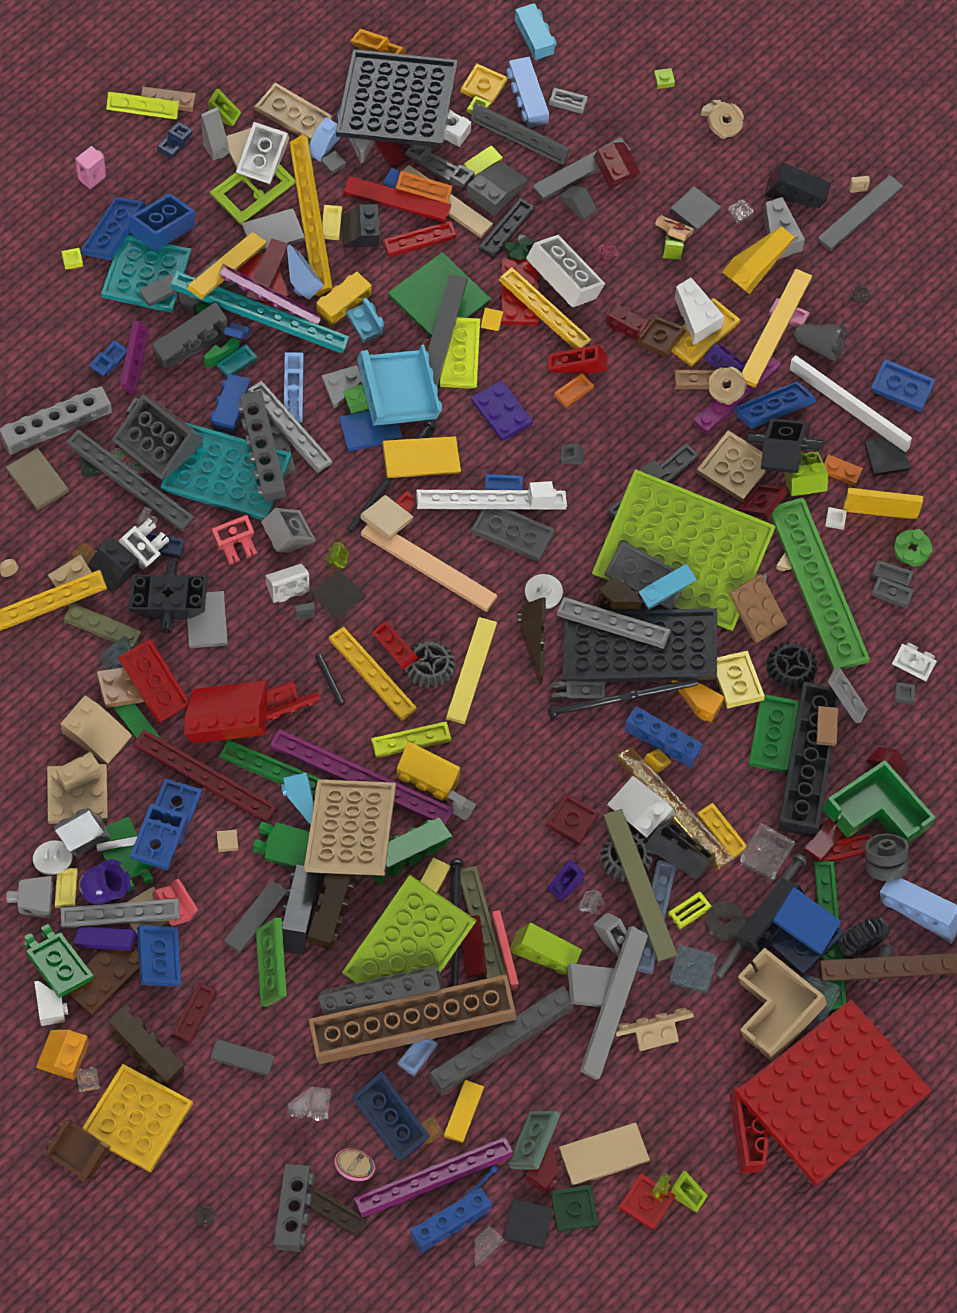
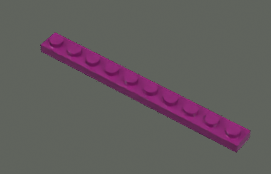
[270,729,454,827]

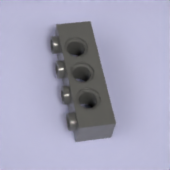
[274,1164,315,1252]

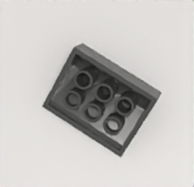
[112,394,204,480]

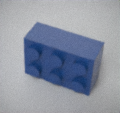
[130,193,195,251]

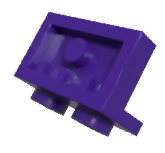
[705,344,746,373]

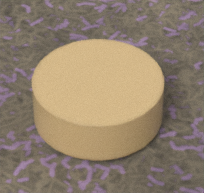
[0,559,18,577]

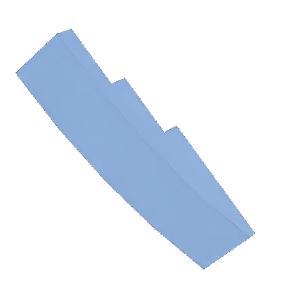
[284,352,303,423]

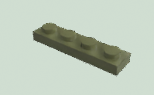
[64,603,142,649]

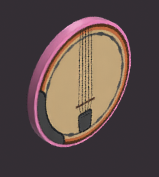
[334,1149,375,1181]

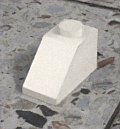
[35,981,68,1026]

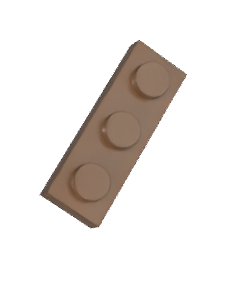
[141,87,196,112]

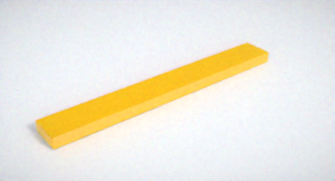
[742,269,812,388]

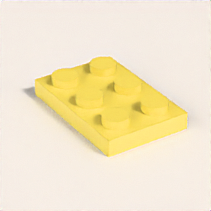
[717,651,765,708]

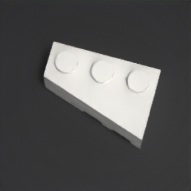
[675,278,724,345]

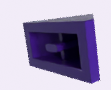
[547,859,585,901]

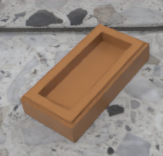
[816,706,838,746]

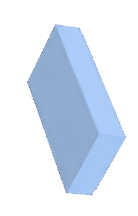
[398,1039,438,1076]

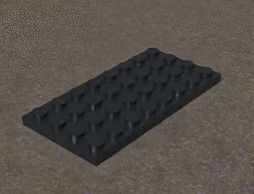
[563,608,718,682]

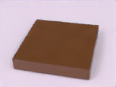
[635,315,686,357]

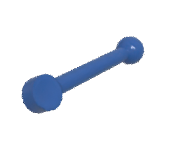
[467,1165,498,1195]

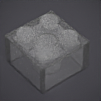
[739,823,795,882]

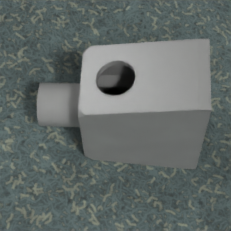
[6,876,53,919]

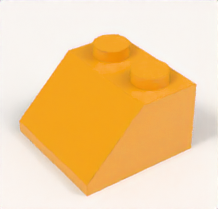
[36,1030,89,1081]

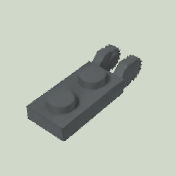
[551,681,605,702]

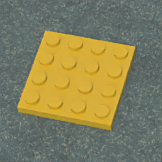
[83,1064,193,1173]

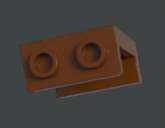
[44,1120,111,1182]

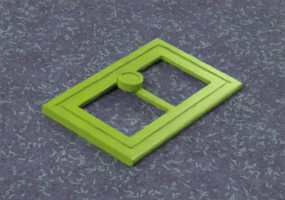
[209,164,296,225]

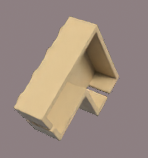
[738,948,827,1062]

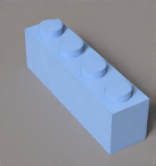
[506,57,549,128]

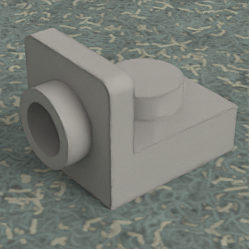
[448,790,476,821]

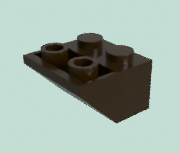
[597,575,643,611]

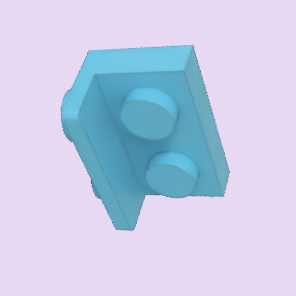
[347,298,384,343]

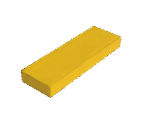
[697,803,748,860]
[444,1080,484,1143]

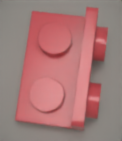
[152,879,198,926]

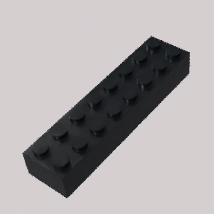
[777,682,840,837]

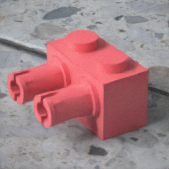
[211,515,258,565]

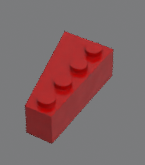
[729,1087,768,1173]

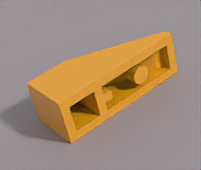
[671,680,724,723]

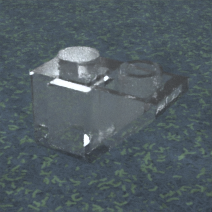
[287,1087,331,1121]

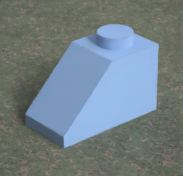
[309,117,341,162]

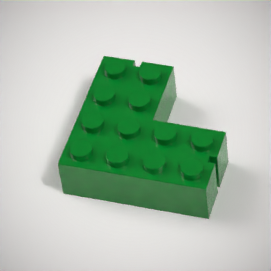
[823,760,936,843]

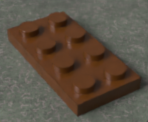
[67,945,139,1016]

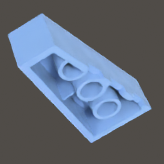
[880,878,957,944]

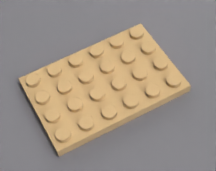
[304,780,396,876]

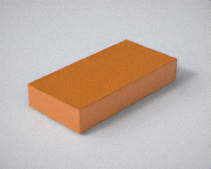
[554,373,594,408]

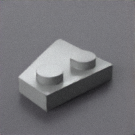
[322,365,363,408]

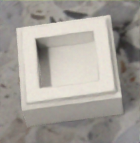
[825,507,847,530]

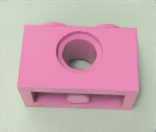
[75,146,106,189]

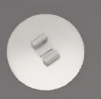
[525,574,563,609]
[33,841,73,875]

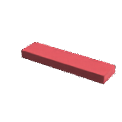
[492,910,519,992]

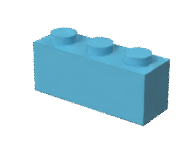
[515,3,556,60]

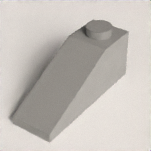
[201,107,229,161]

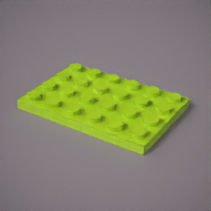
[342,875,476,1002]

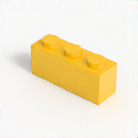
[317,272,372,326]

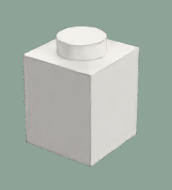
[528,481,557,509]

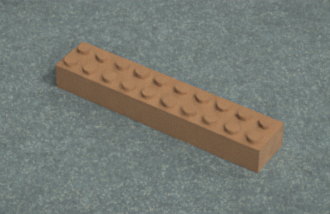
[309,974,517,1064]

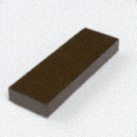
[307,1188,367,1238]

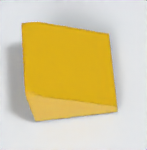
[481,308,503,331]
[642,749,671,776]

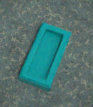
[217,345,257,378]

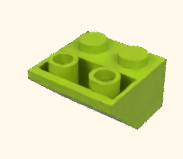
[784,452,828,497]

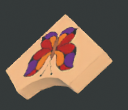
[655,215,694,241]

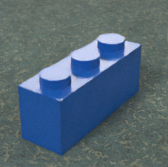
[210,374,251,435]

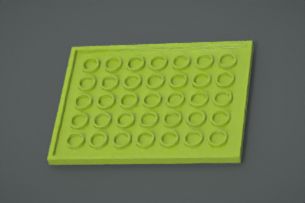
[592,469,776,632]

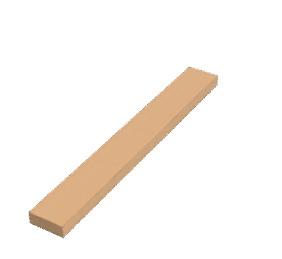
[361,524,497,612]

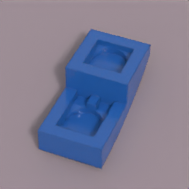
[224,322,251,339]
[89,340,127,377]

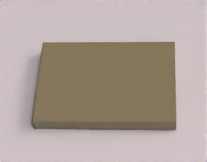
[6,448,69,511]

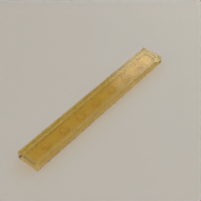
[616,746,733,870]

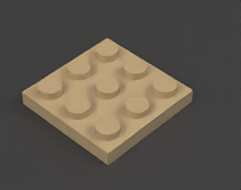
[696,431,768,502]
[47,764,108,824]

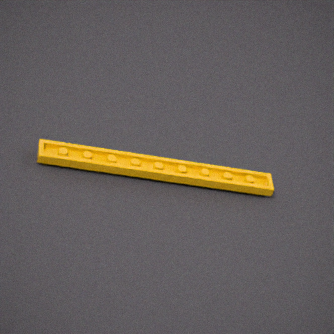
[289,135,332,297]

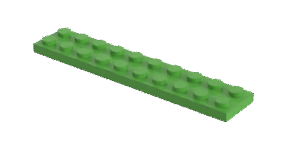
[770,497,870,670]

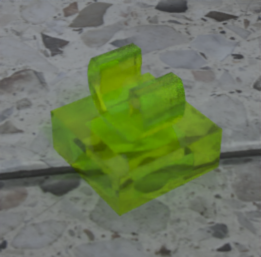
[325,542,349,568]

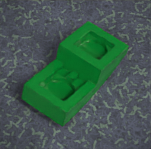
[203,337,239,368]

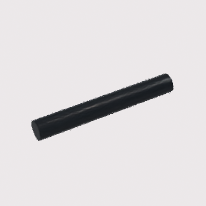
[315,654,345,706]

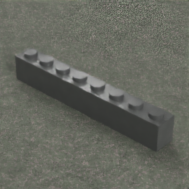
[430,986,574,1096]

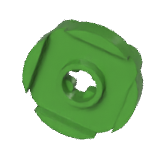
[893,529,932,567]

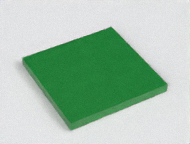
[388,252,491,338]

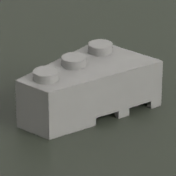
[764,197,805,259]

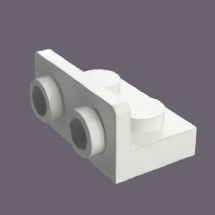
[892,642,937,682]

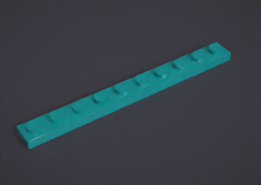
[170,271,349,354]

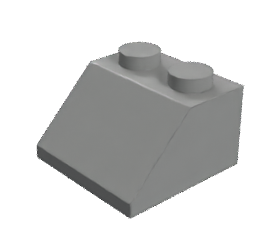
[261,508,316,553]

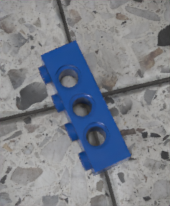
[624,706,703,768]
[410,1187,492,1253]

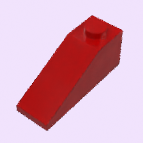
[548,344,608,374]

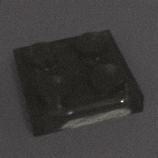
[311,570,365,621]

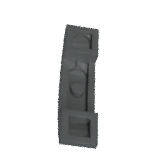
[406,145,474,186]

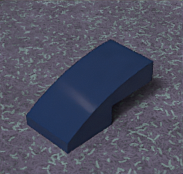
[157,122,193,159]

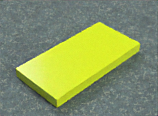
[440,317,480,389]

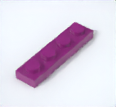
[120,321,149,394]

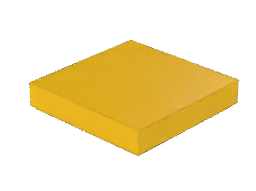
[460,63,508,107]

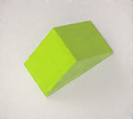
[208,89,241,126]
[663,233,684,260]
[671,1171,708,1212]

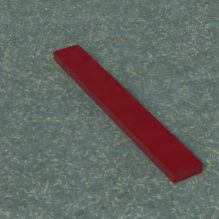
[133,729,277,823]

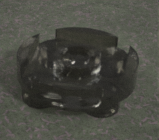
[705,901,745,941]

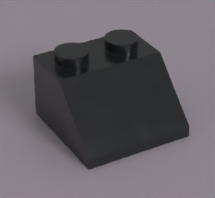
[342,204,379,248]
[87,536,140,594]

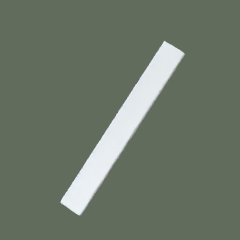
[790,355,912,452]
[416,490,567,509]

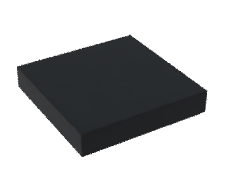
[865,438,910,476]
[504,1199,553,1250]

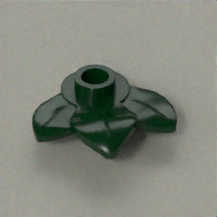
[504,234,534,260]

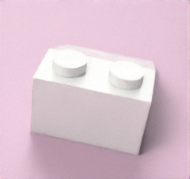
[236,122,289,184]
[607,776,677,840]

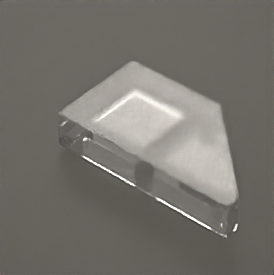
[475,1225,504,1267]

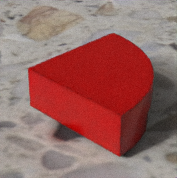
[395,491,413,514]

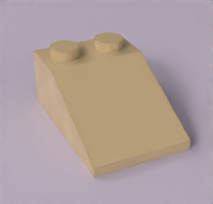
[61,695,132,765]

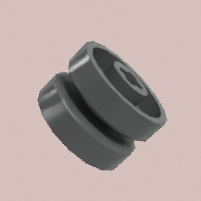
[865,834,909,881]

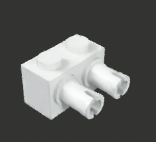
[118,518,169,570]

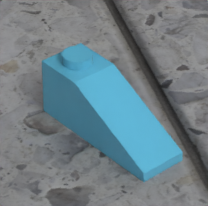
[639,564,697,610]
[281,773,314,825]

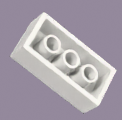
[526,235,605,307]

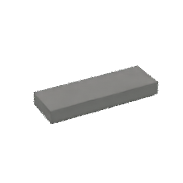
[828,668,867,723]

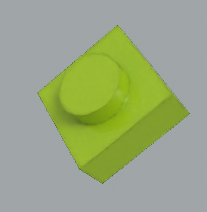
[654,68,675,89]

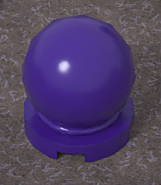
[79,859,130,905]

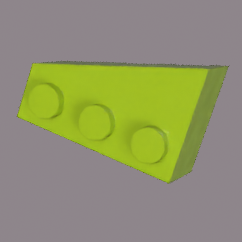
[510,922,582,975]

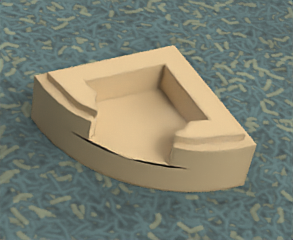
[701,100,721,116]
[776,553,791,571]

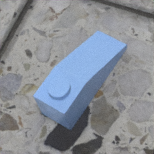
[287,244,324,300]

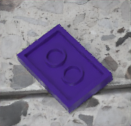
[471,380,533,441]

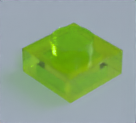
[651,1172,671,1199]

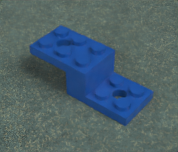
[130,778,202,870]

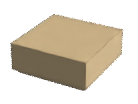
[849,176,870,193]
[217,830,238,852]

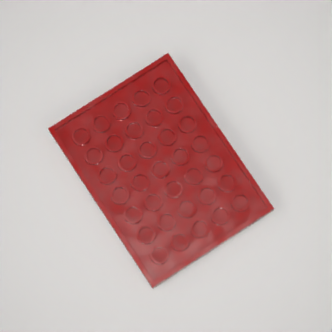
[735,999,932,1187]

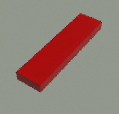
[383,221,457,257]

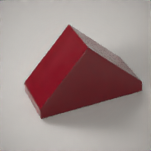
[867,747,909,779]

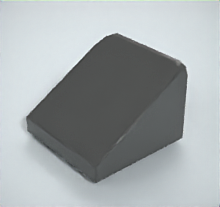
[561,443,584,465]

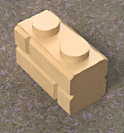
[56,752,101,793]

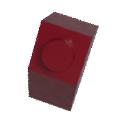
[525,1142,558,1194]

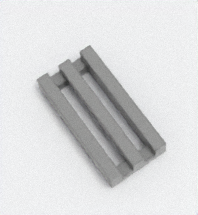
[549,88,588,114]

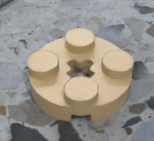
[707,102,744,139]
[709,367,746,405]

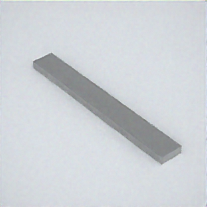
[580,926,648,1080]

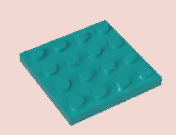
[101,235,192,313]

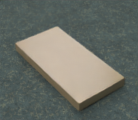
[255,83,333,142]
[559,1123,650,1187]

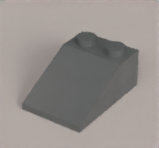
[467,161,528,216]

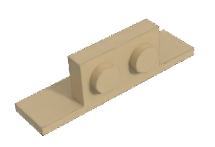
[615,1008,694,1051]

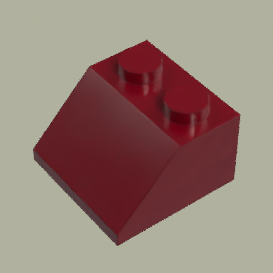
[593,142,641,188]

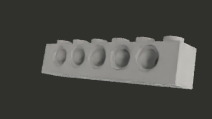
[0,386,112,455]

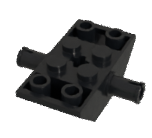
[748,418,824,473]
[128,560,208,634]

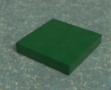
[550,1185,599,1233]

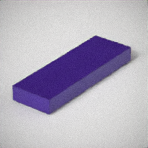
[74,927,136,951]

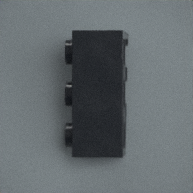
[764,162,831,208]

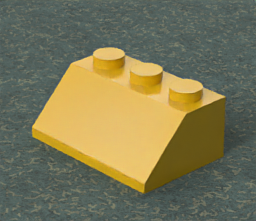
[397,741,460,801]

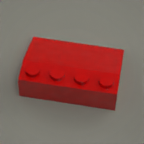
[184,680,267,744]

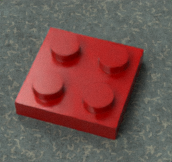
[618,1173,676,1231]

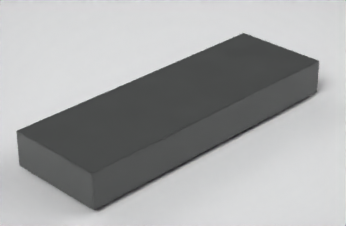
[210,1039,275,1077]

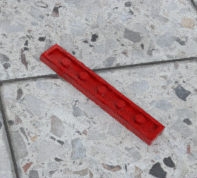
[343,176,451,223]

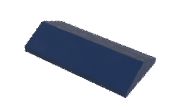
[352,1071,430,1162]

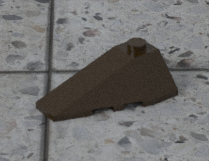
[517,597,546,683]

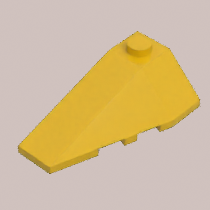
[722,226,796,294]

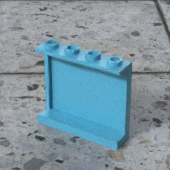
[357,345,442,426]

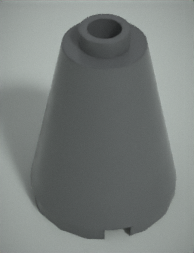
[794,324,847,361]

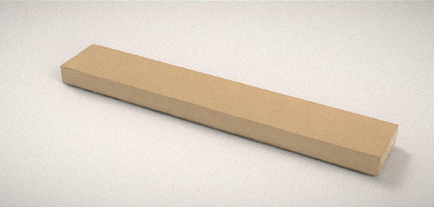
[403,165,493,238]

